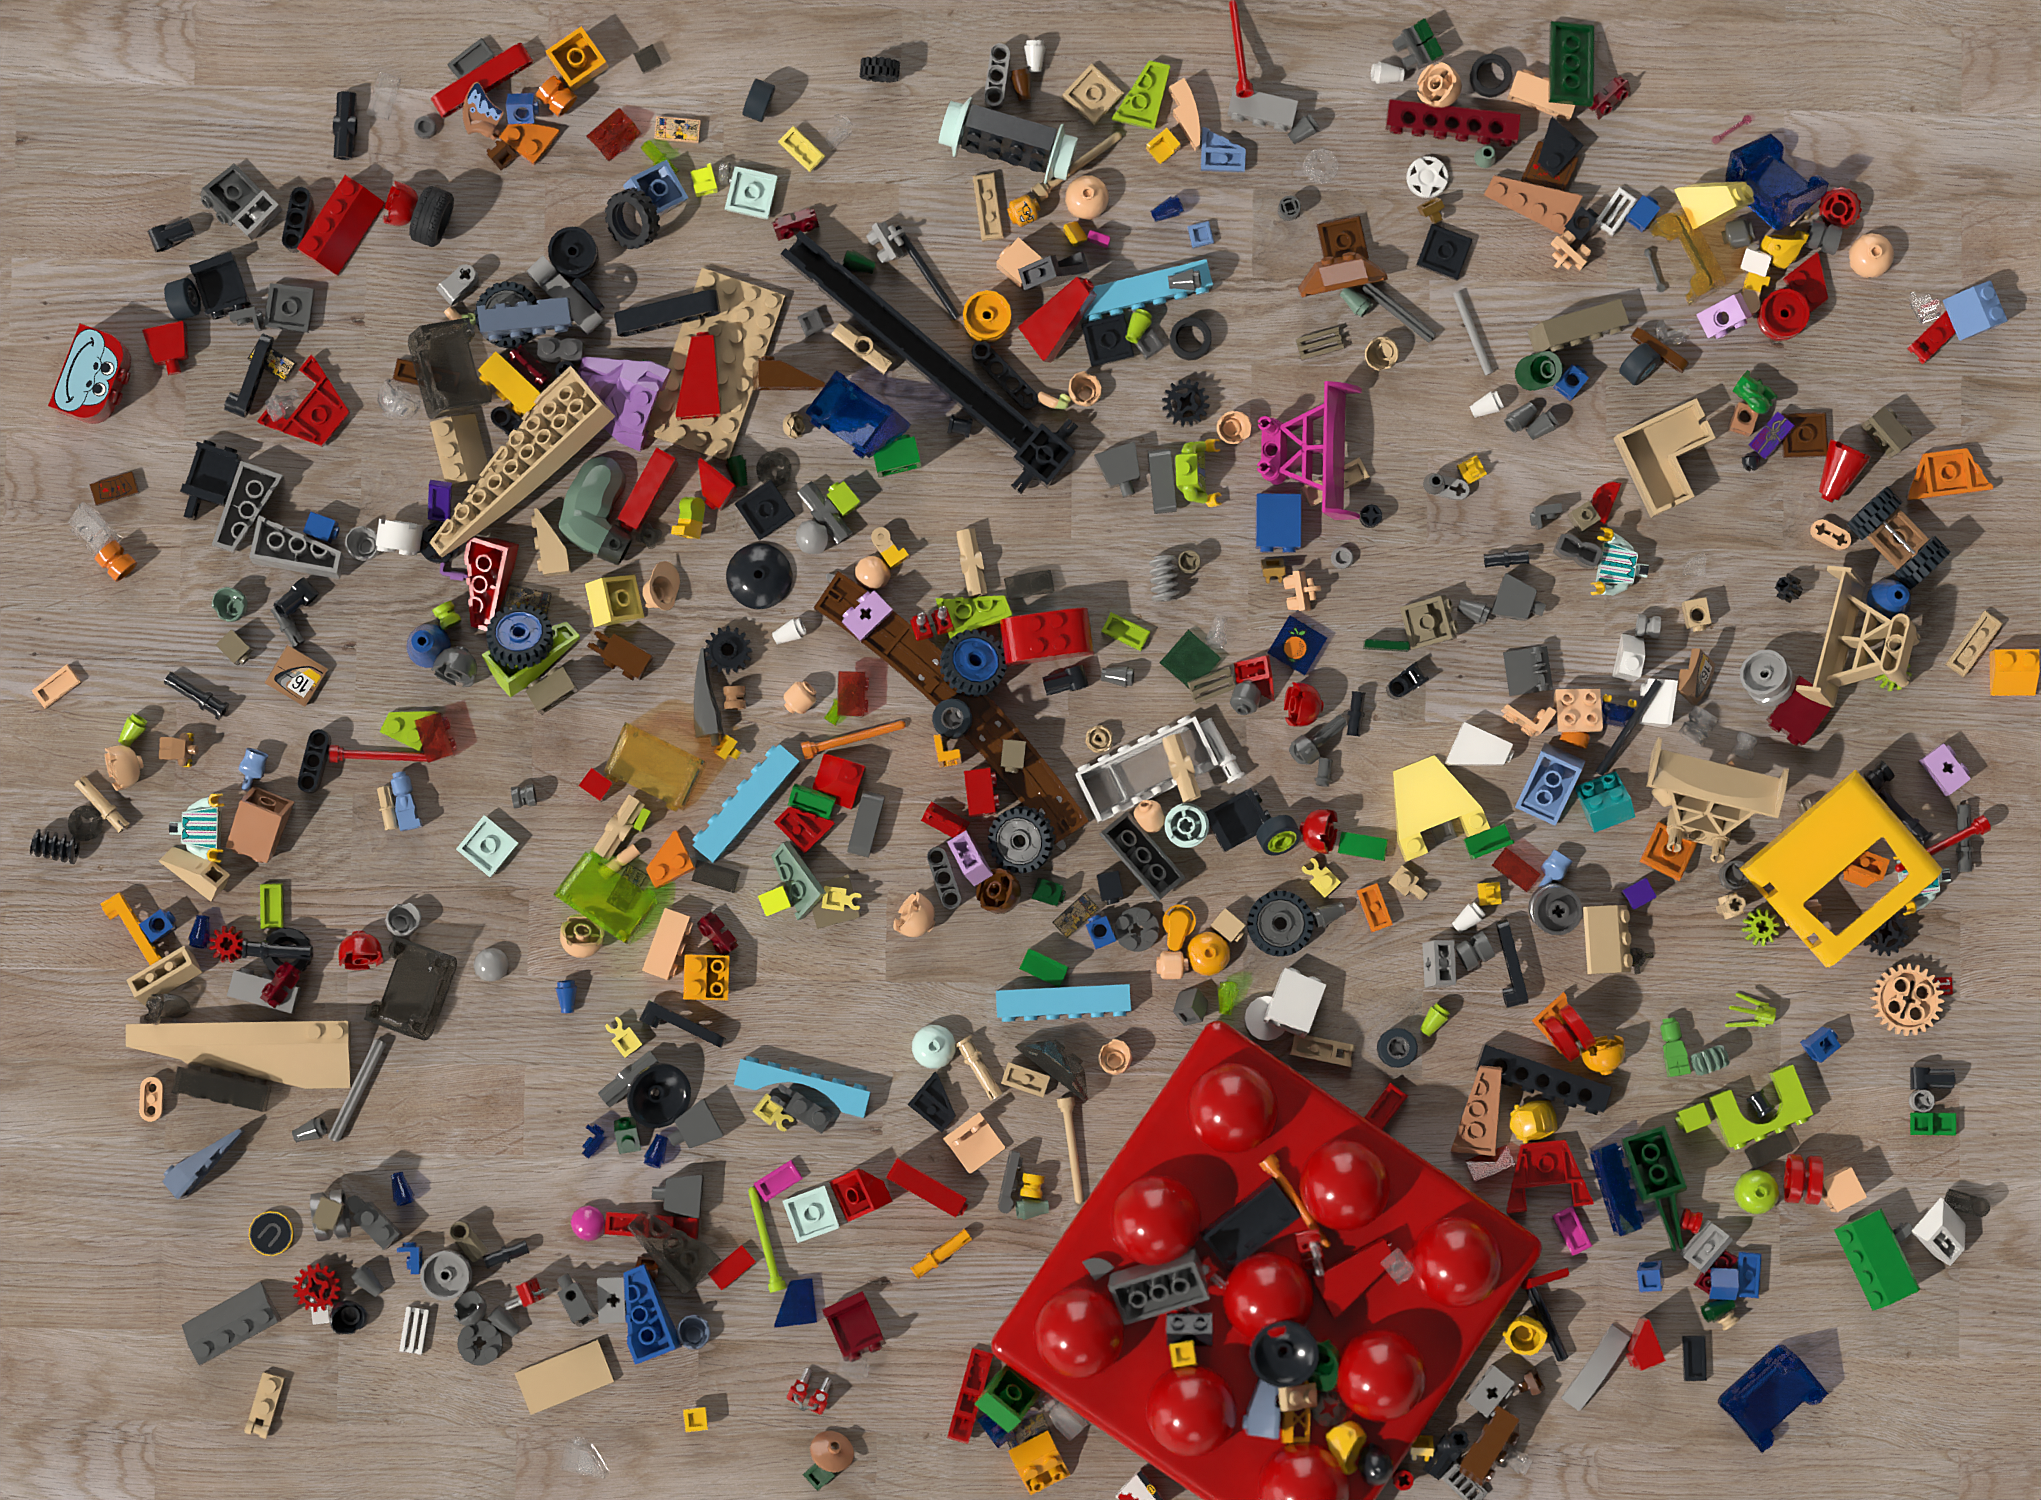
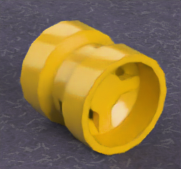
[1020,1173,1045,1199]

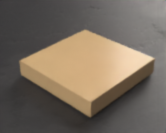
[1062,64,1124,126]

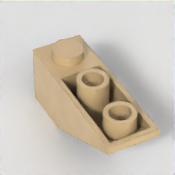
[531,508,571,577]
[159,846,230,902]

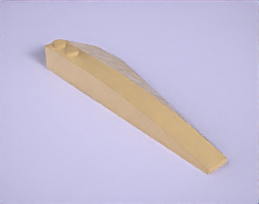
[430,366,615,557]
[126,1021,351,1089]

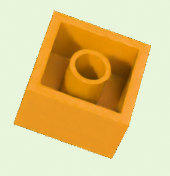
[545,26,609,92]

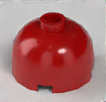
[383,181,418,227]
[1284,682,1324,727]
[1299,809,1338,854]
[338,930,383,970]

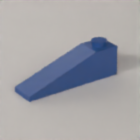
[624,1264,682,1365]

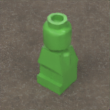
[1660,1017,1691,1078]

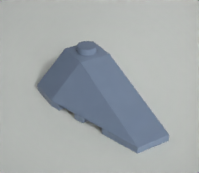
[162,1128,245,1200]
[1242,1349,1280,1439]

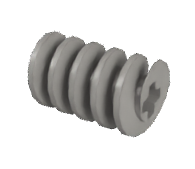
[1149,555,1179,602]

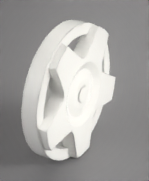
[1406,157,1448,198]

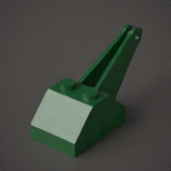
[1622,1125,1687,1252]

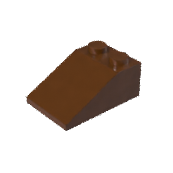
[752,356,825,391]

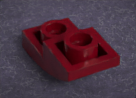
[1694,1249,1738,1295]

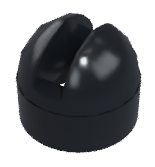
[1741,455,1760,472]

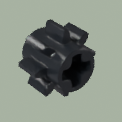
[1775,574,1803,603]

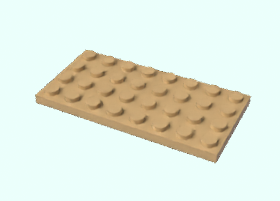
[646,268,785,461]

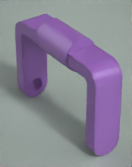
[440,558,468,581]

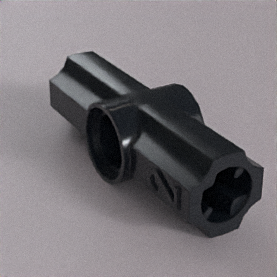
[333,91,358,160]

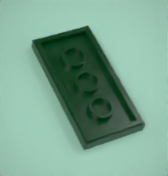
[1548,21,1594,107]

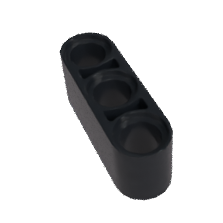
[282,187,313,253]
[297,729,332,793]

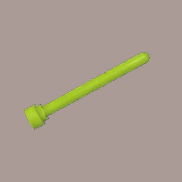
[748,1187,787,1293]

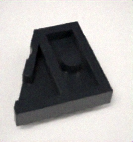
[1537,117,1584,178]
[907,1072,956,1133]

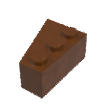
[1460,1405,1520,1487]

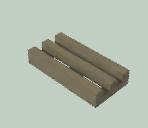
[1296,327,1344,361]
[1187,667,1236,704]

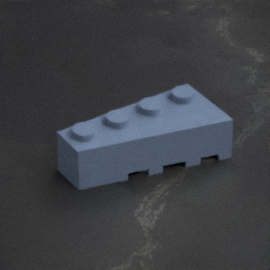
[477,297,573,342]

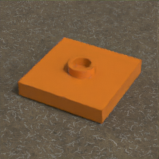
[1639,822,1698,881]

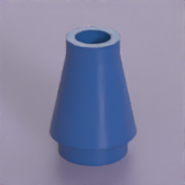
[555,980,577,1013]

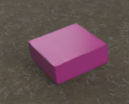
[1087,230,1111,249]

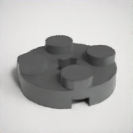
[1114,907,1159,952]
[457,1320,503,1366]

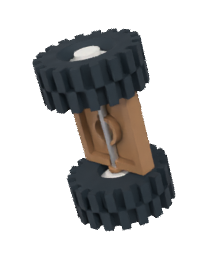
[1846,486,1951,590]

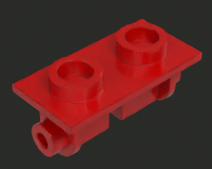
[921,801,970,838]

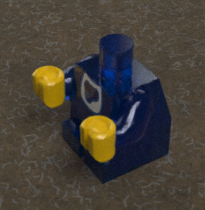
[1601,694,1637,728]

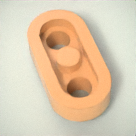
[139,1077,164,1122]

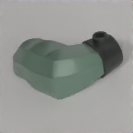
[559,456,633,565]

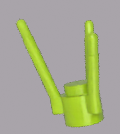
[1725,992,1776,1028]

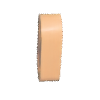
[1810,519,1851,551]

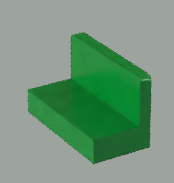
[1463,823,1515,860]
[1019,948,1069,988]

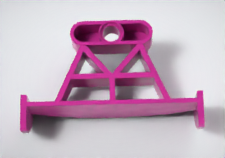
[1257,381,1362,520]

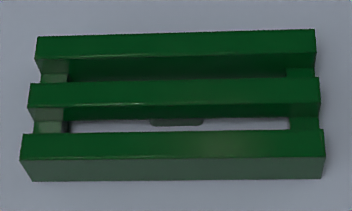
[1363,639,1409,652]

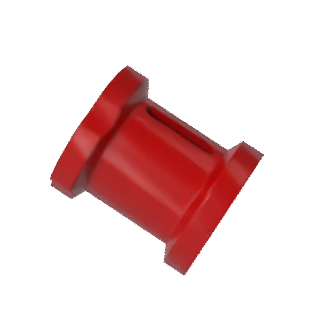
[1392,1469,1414,1491]

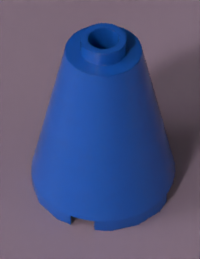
[1866,578,1911,620]
[406,624,451,668]

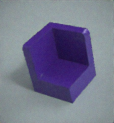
[1621,878,1657,909]

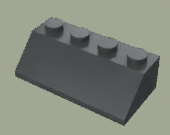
[1099,811,1185,901]
[1109,1248,1210,1325]
[182,1281,282,1365]

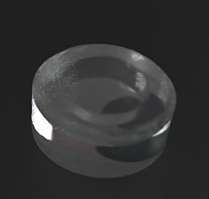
[719,162,731,185]

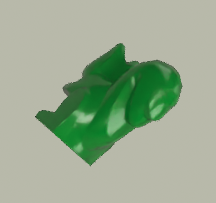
[1733,370,1778,414]

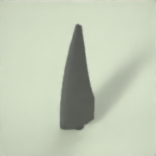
[694,648,724,747]

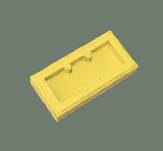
[778,126,825,173]

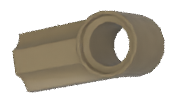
[449,1220,489,1263]

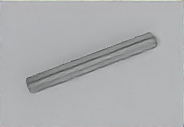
[328,1039,386,1142]

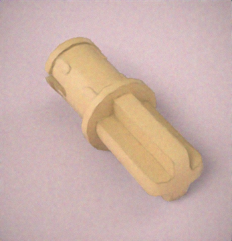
[377,786,399,831]

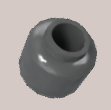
[1722,218,1756,249]
[1230,681,1262,715]

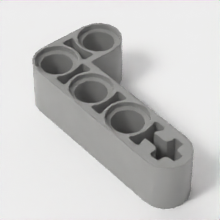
[527,255,604,335]

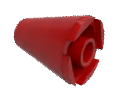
[1819,439,1871,503]

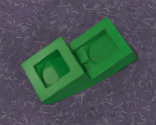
[1338,831,1388,861]
[1910,1113,1956,1136]

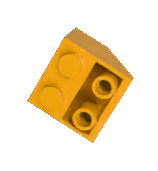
[683,955,730,1001]
[1008,1431,1070,1495]

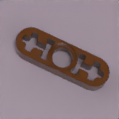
[1630,327,1689,373]

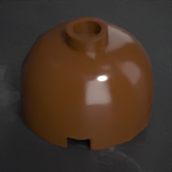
[976,868,1021,914]

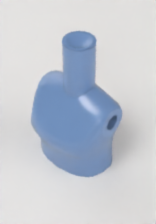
[239,748,268,791]
[1538,849,1573,887]

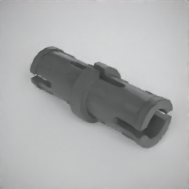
[270,607,305,648]

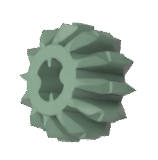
[1690,1045,1730,1076]

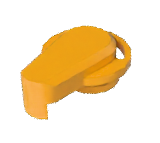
[1163,905,1196,951]

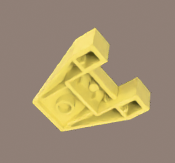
[1393,755,1490,862]

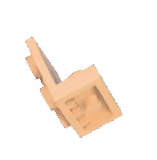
[1553,689,1603,732]
[1501,704,1556,737]
[943,1112,1005,1173]

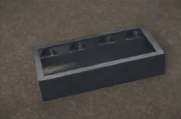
[1200,1178,1300,1271]

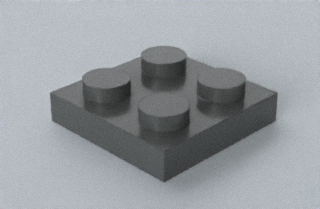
[264,283,315,333]

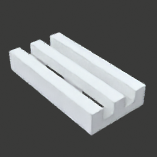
[1598,187,1638,236]
[399,1306,429,1355]

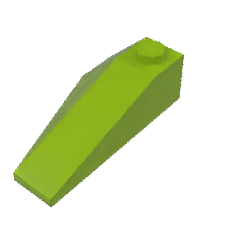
[482,621,580,697]

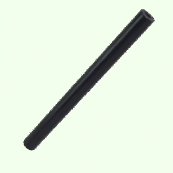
[895,225,961,321]
[1596,679,1663,776]

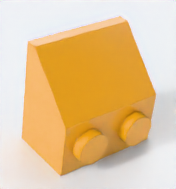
[1989,649,2040,696]

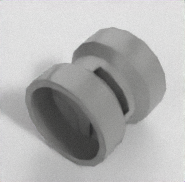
[1635,614,1661,639]
[1908,1090,1935,1112]

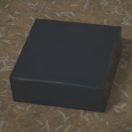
[183,495,201,521]

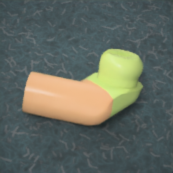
[444,306,476,328]
[1038,391,1071,409]

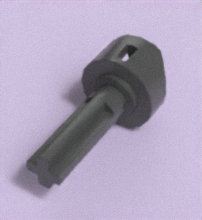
[1289,714,1347,765]

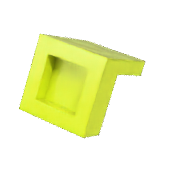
[691,163,718,197]
[758,886,792,916]

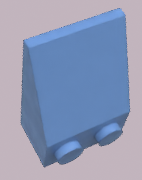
[1515,743,1585,826]

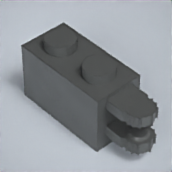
[346,1195,403,1250]

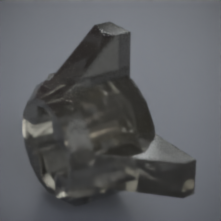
[1630,948,1654,974]

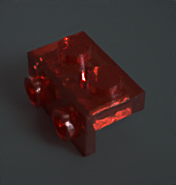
[586,108,641,161]
[837,671,869,718]
[414,712,457,763]

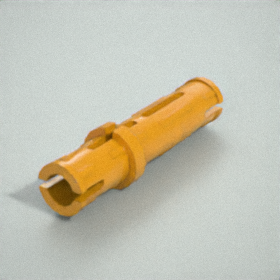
[910,1229,972,1279]

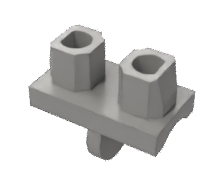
[866,222,905,263]

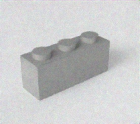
[1227,86,1298,132]
[227,967,302,1014]

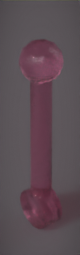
[1712,115,1751,144]

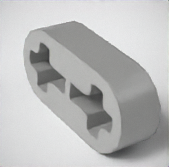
[1432,475,1469,501]

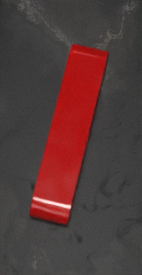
[430,43,534,118]

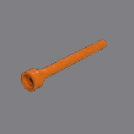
[801,720,906,760]
[1259,1154,1331,1249]

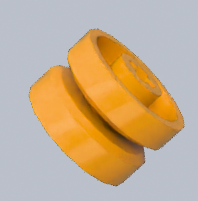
[963,290,1011,343]

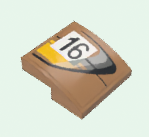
[264,645,328,707]
[1677,648,1715,705]

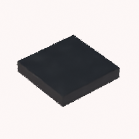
[1416,224,1473,281]
[1081,314,1134,368]
[734,479,796,541]

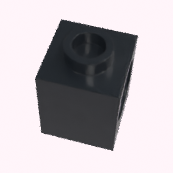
[1564,206,1602,243]
[1096,871,1124,905]

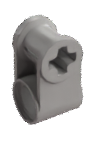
[436,264,479,306]

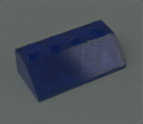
[1588,1142,1644,1237]

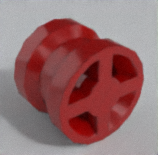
[1679,1208,1703,1234]

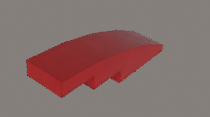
[605,1212,699,1241]
[947,1348,993,1444]

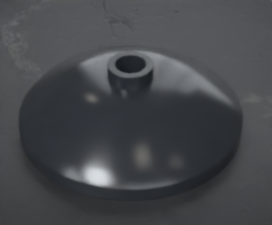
[726,543,792,610]
[627,1063,691,1128]
[1250,1321,1318,1388]

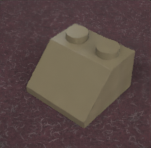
[1861,406,1913,459]
[526,666,579,715]

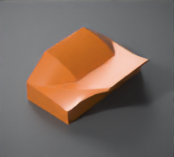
[1843,851,1890,888]

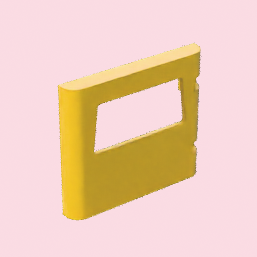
[1739,769,1942,967]

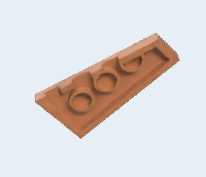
[1484,175,1583,235]
[1451,1065,1502,1156]

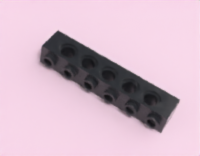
[1475,1044,1612,1115]

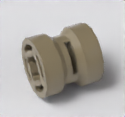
[1178,550,1200,574]

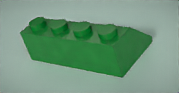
[1834,1208,1921,1311]

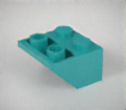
[1575,771,1636,833]

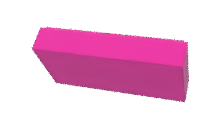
[753,1160,803,1202]
[1552,1206,1593,1256]

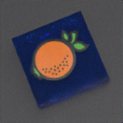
[1267,615,1327,676]

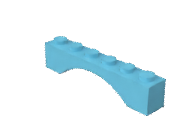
[734,1056,871,1118]

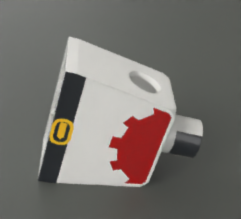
[1115,1469,1164,1500]

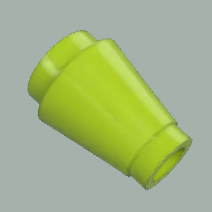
[1126,309,1152,343]
[118,713,148,747]
[1420,1003,1450,1037]

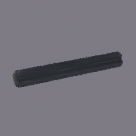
[1525,1278,1568,1362]

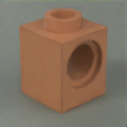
[1728,401,1758,437]

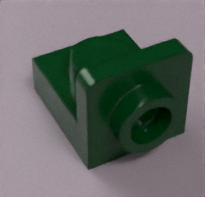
[1031,878,1066,907]
[803,1463,838,1491]

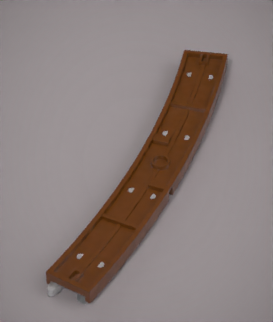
[813,571,1089,850]

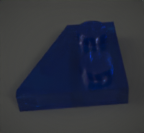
[774,1278,818,1328]

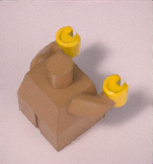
[159,733,199,767]

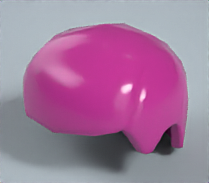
[571,1205,605,1242]

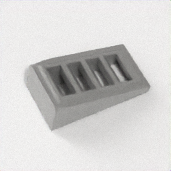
[1441,1461,1488,1500]

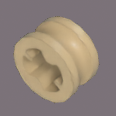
[1717,1310,1740,1331]

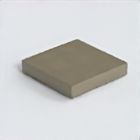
[812,874,860,929]

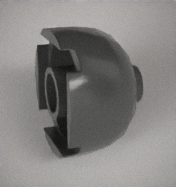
[431,646,478,687]

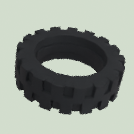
[605,188,660,249]

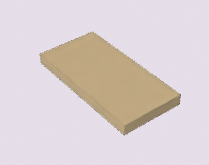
[515,1339,615,1415]

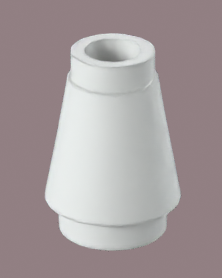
[1024,40,1046,72]
[1371,62,1404,84]
[1469,391,1504,418]
[772,618,807,645]
[1452,901,1486,933]

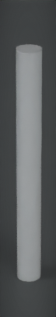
[1453,291,1493,376]

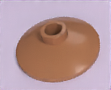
[810,1431,854,1472]

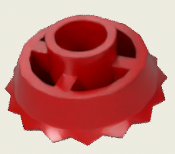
[1818,187,1862,229]

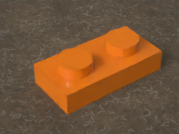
[1356,883,1393,933]

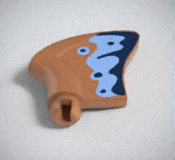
[462,82,504,140]

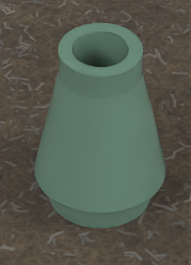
[1474,146,1496,168]
[1340,287,1373,317]
[1015,1198,1049,1220]

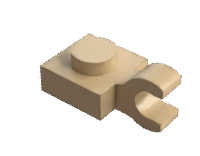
[1388,865,1428,901]

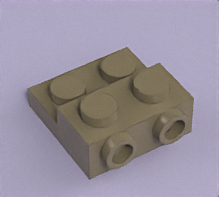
[1400,595,1459,650]

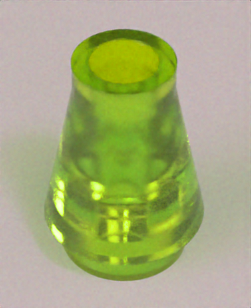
[1217,981,1239,1015]

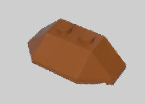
[1298,252,1388,298]

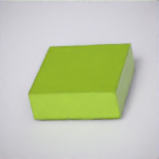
[634,808,652,832]

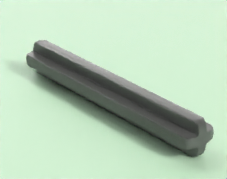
[1362,282,1436,342]

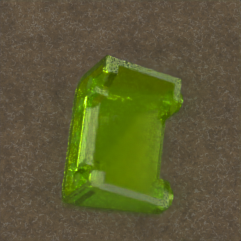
[553,850,659,945]

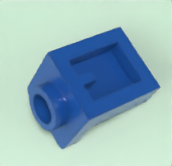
[397,1242,423,1274]

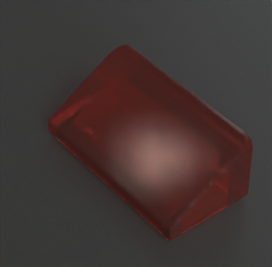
[1491,847,1541,892]
[1465,1145,1516,1182]

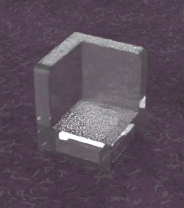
[1909,291,1941,324]

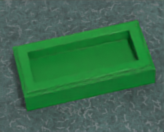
[787,783,836,819]

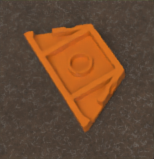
[1907,448,1993,501]

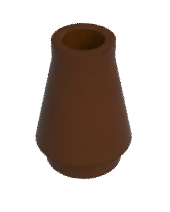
[1010,68,1032,101]

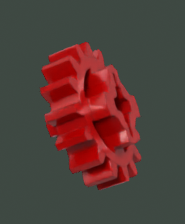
[292,1263,342,1312]

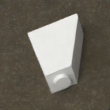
[1612,634,1645,682]
[1445,722,1514,766]

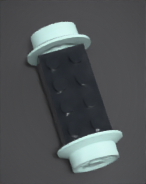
[938,97,1078,184]

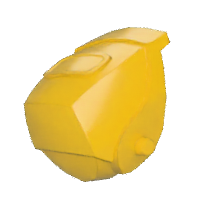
[1760,230,1809,269]
[1510,1100,1557,1144]
[1502,1315,1547,1356]
[1326,1421,1367,1474]

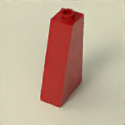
[1018,277,1097,363]
[675,332,721,421]
[617,447,679,532]
[886,1157,969,1218]
[1310,1238,1396,1318]

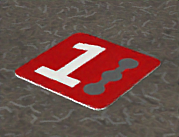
[1934,977,1953,995]

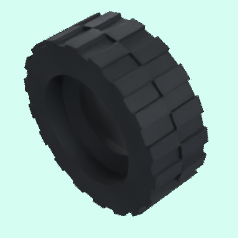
[263,928,313,974]

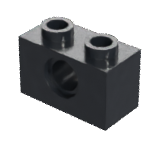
[1166,1313,1213,1346]

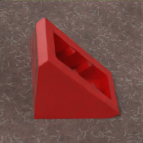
[1234,655,1274,701]

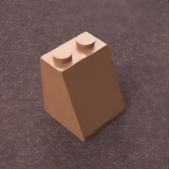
[226,786,295,863]

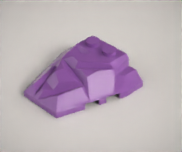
[577,356,672,452]

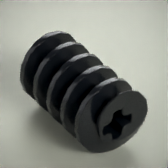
[30,829,80,864]

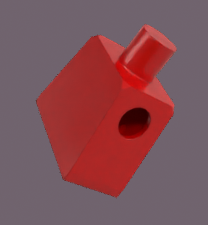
[142,320,189,376]

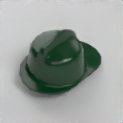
[1515,351,1565,391]
[1307,1340,1340,1392]

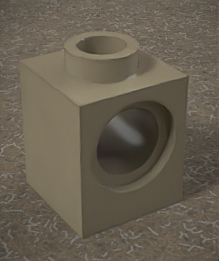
[1568,501,1601,534]
[215,629,253,665]
[1001,739,1026,773]
[312,1196,346,1233]

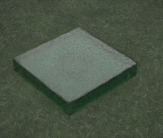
[1159,629,1222,690]

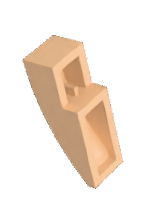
[1169,78,1200,151]

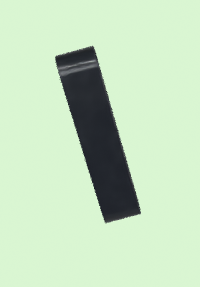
[614,290,721,337]

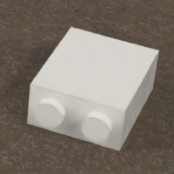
[1263,968,1326,1038]

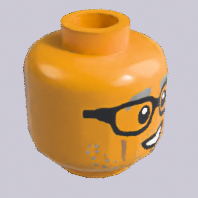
[1007,194,1041,227]

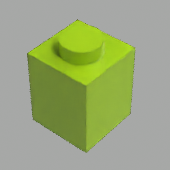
[827,481,861,517]
[1675,1102,1712,1133]

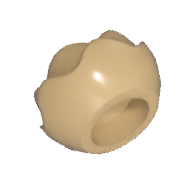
[783,411,805,439]
[1085,725,1113,753]

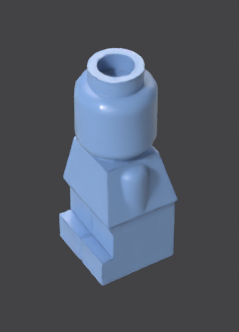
[391,771,423,832]

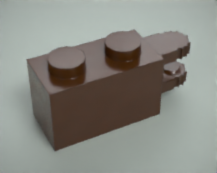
[587,630,653,681]

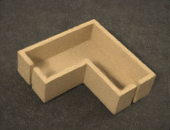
[1613,398,1715,518]

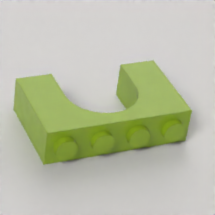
[1707,1065,1813,1150]

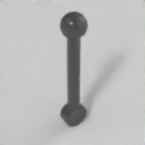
[1644,249,1665,293]

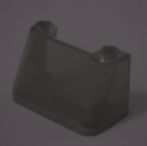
[408,317,492,419]
[364,935,457,1041]

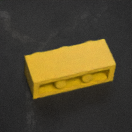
[478,351,541,417]

